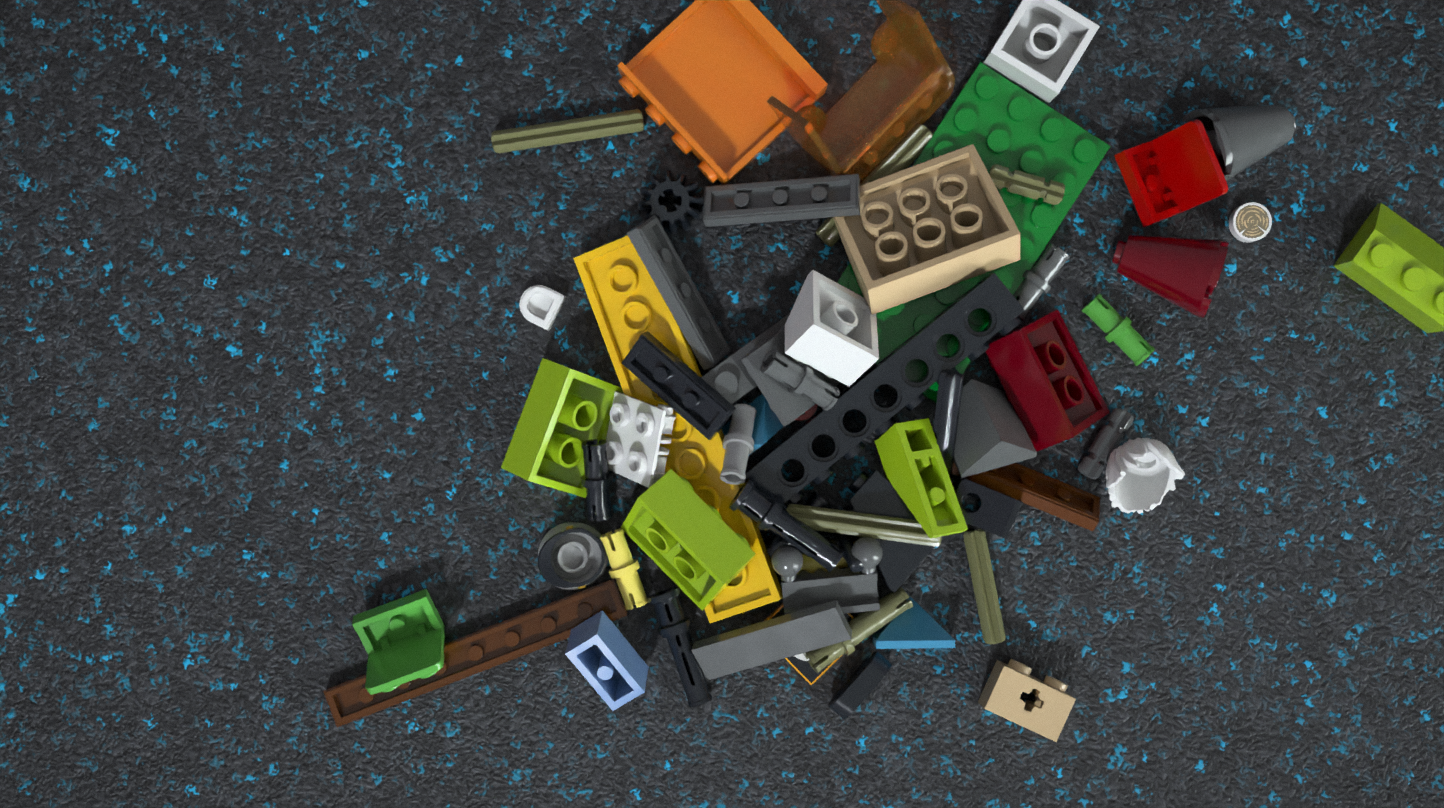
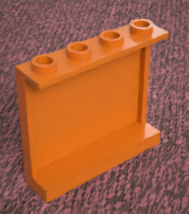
[617,0,828,185]

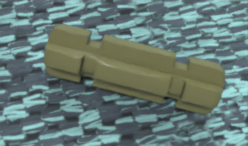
[989,164,1065,205]

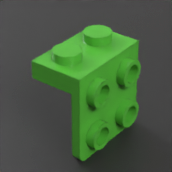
[352,589,445,695]

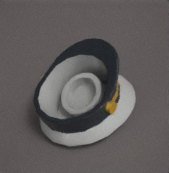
[538,522,608,590]

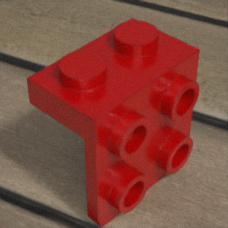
[1114,119,1228,228]

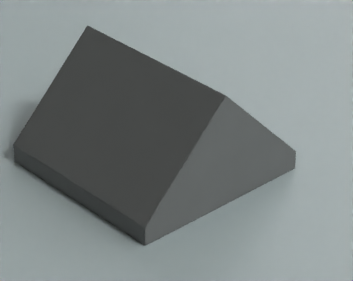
[933,379,1037,479]

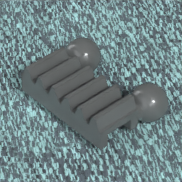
[771,537,883,615]

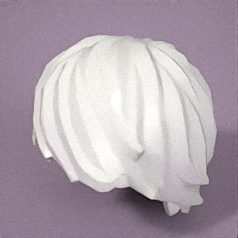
[1106,437,1185,514]

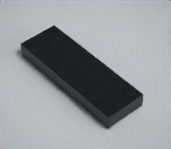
[622,331,736,440]

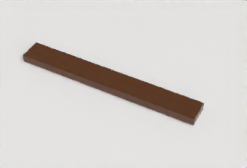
[323,578,629,727]

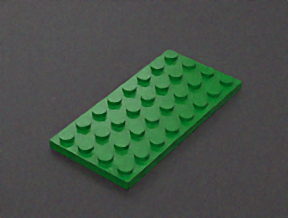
[837,62,1111,404]

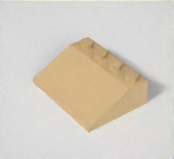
[833,144,1020,315]

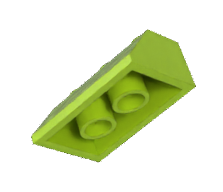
[1333,203,1444,333]
[501,358,624,498]
[620,469,756,611]

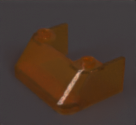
[767,0,955,184]

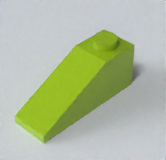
[875,418,968,539]

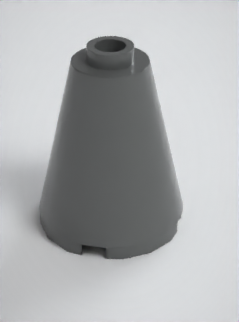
[1181,105,1296,181]

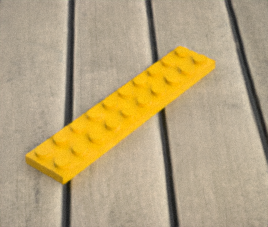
[573,235,783,623]

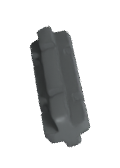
[1078,408,1134,480]

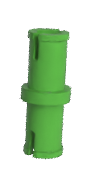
[1081,293,1155,366]

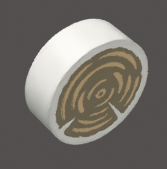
[1229,202,1272,243]

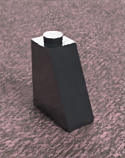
[847,469,945,593]

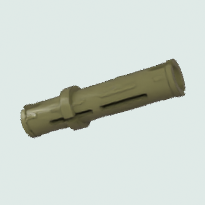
[803,587,913,673]

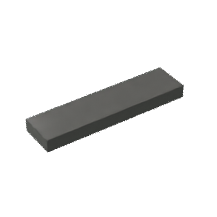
[703,174,860,227]
[627,215,731,370]
[691,600,852,680]

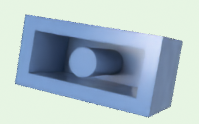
[565,610,649,711]

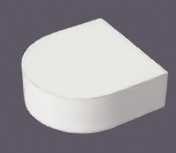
[519,285,566,331]

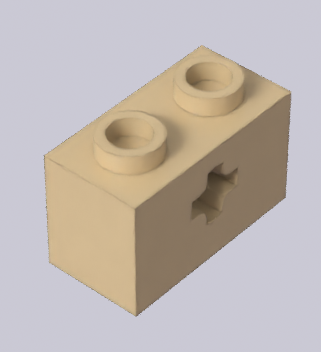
[978,659,1076,742]

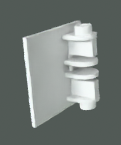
[606,391,676,488]

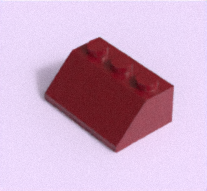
[986,309,1110,452]

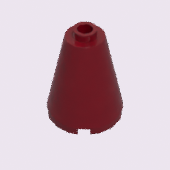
[1112,235,1229,318]

